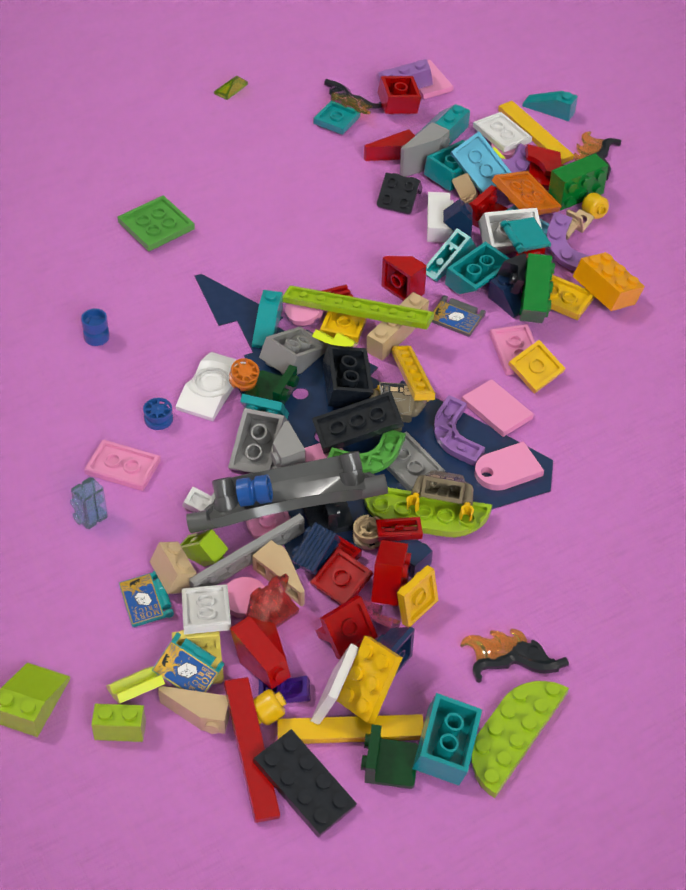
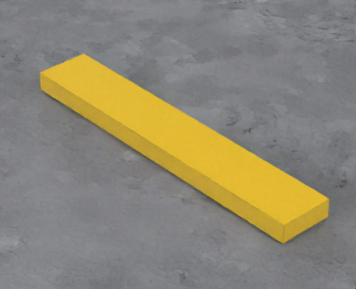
[498,101,574,164]
[391,346,435,401]
[277,714,424,744]

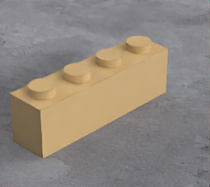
[367,292,429,361]

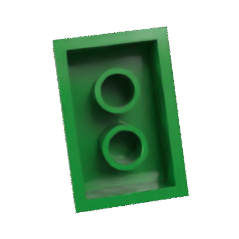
[549,153,609,211]
[519,253,555,323]

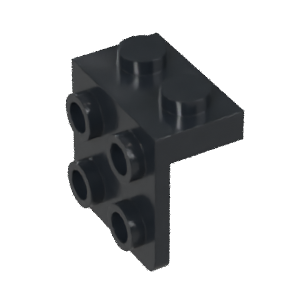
[377,172,423,214]

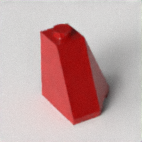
[230,616,291,689]

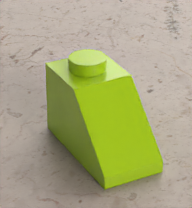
[180,529,228,567]

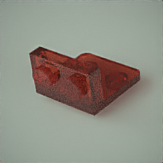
[246,573,299,628]

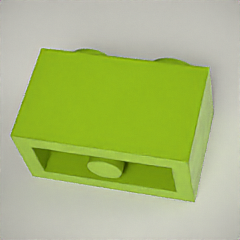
[91,703,146,742]

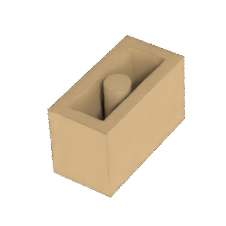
[149,541,197,594]

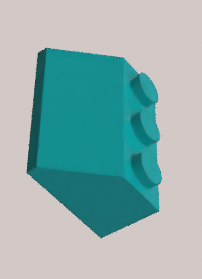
[415,104,470,145]
[445,241,510,294]

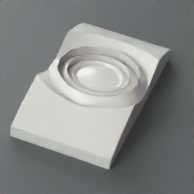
[176,352,246,421]

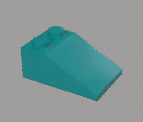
[424,140,465,191]

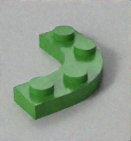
[327,430,406,474]

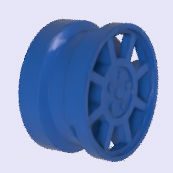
[143,398,173,430]

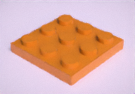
[491,171,562,215]

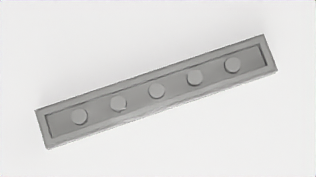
[189,513,305,588]

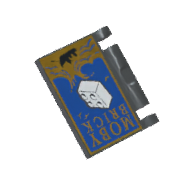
[432,295,486,337]

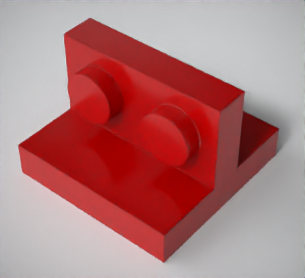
[468,185,508,228]
[315,595,378,659]

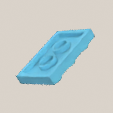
[450,131,511,193]

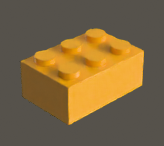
[572,252,645,311]

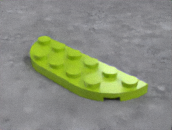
[363,487,492,538]
[471,681,569,798]

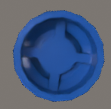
[81,308,110,346]
[236,474,273,507]

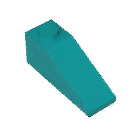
[522,91,578,121]
[426,228,477,282]
[252,290,283,348]

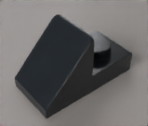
[498,253,527,294]

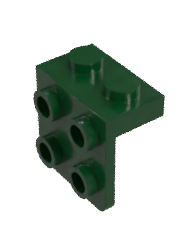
[245,365,299,405]
[361,724,418,789]

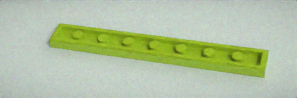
[283,285,434,330]

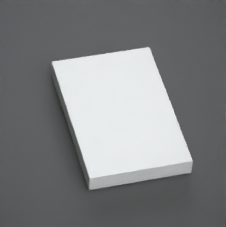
[473,112,532,153]
[182,584,231,635]
[311,643,359,725]

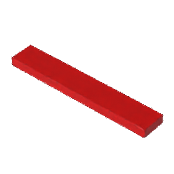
[224,677,281,823]

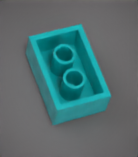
[412,693,483,786]

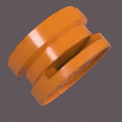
[229,358,259,391]

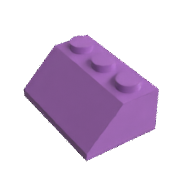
[377,59,433,89]

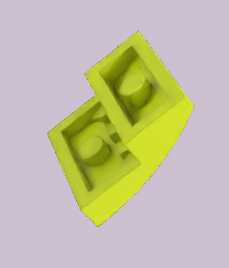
[312,329,359,347]
[106,666,165,703]

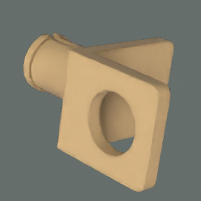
[452,173,478,203]
[566,209,594,240]

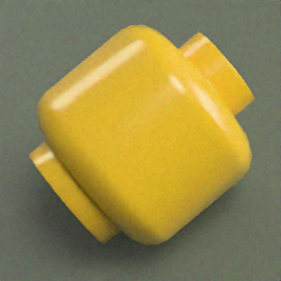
[582,192,609,219]
[253,689,287,726]

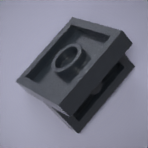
[303,501,354,533]

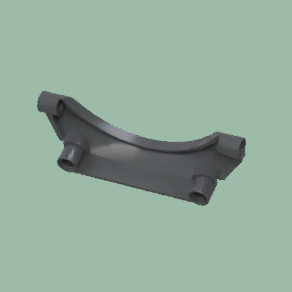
[186,451,388,533]

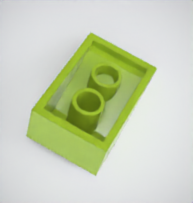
[0,663,70,737]

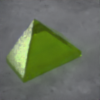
[214,75,248,100]

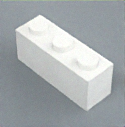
[427,192,454,243]

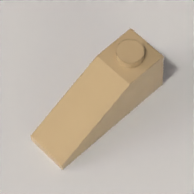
[252,540,305,607]
[158,686,230,734]

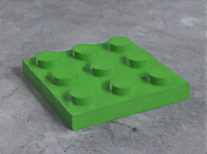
[117,195,195,251]

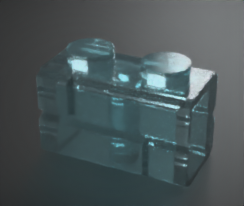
[70,477,108,529]

